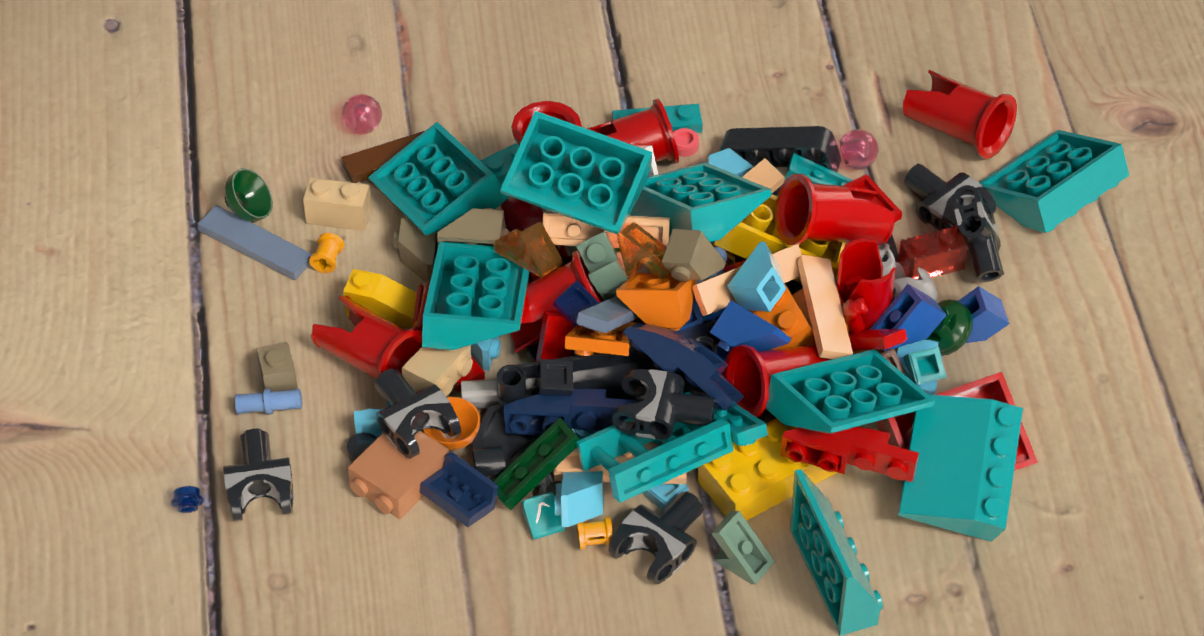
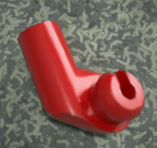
[842,297,868,333]

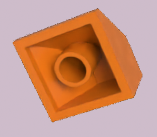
[616,272,697,331]

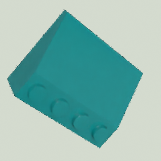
[500,111,652,235]
[368,122,509,235]
[979,130,1129,233]
[630,162,772,242]
[422,242,533,350]
[766,350,935,433]
[897,394,1023,542]
[790,469,883,636]

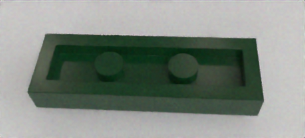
[493,418,580,510]

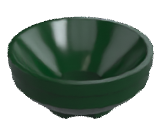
[225,168,273,222]
[925,299,973,356]

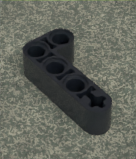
[719,126,841,173]

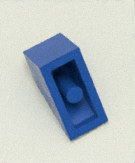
[870,284,947,351]
[938,286,1010,343]
[710,300,792,353]

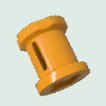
[309,232,345,274]
[576,516,613,550]

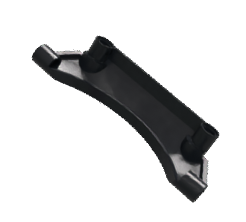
[472,336,765,477]

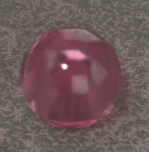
[342,94,382,135]
[839,129,879,170]

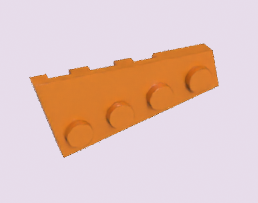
[565,325,629,356]

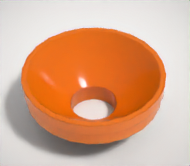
[422,397,481,450]

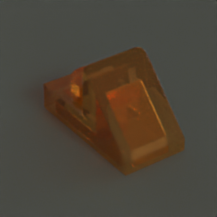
[495,222,562,277]
[617,222,671,280]

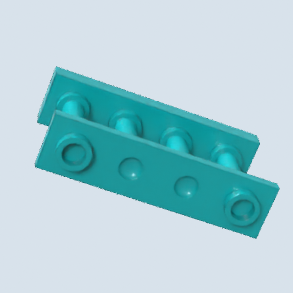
[576,392,734,503]

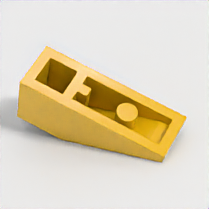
[343,269,417,329]

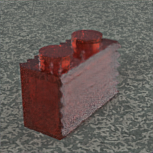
[898,226,968,279]

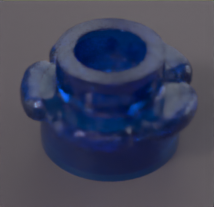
[171,486,203,513]

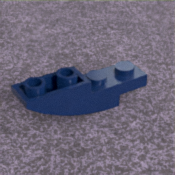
[623,323,744,411]
[504,389,637,436]

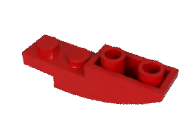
[781,427,919,482]

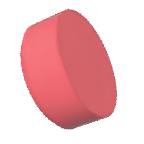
[673,128,699,157]

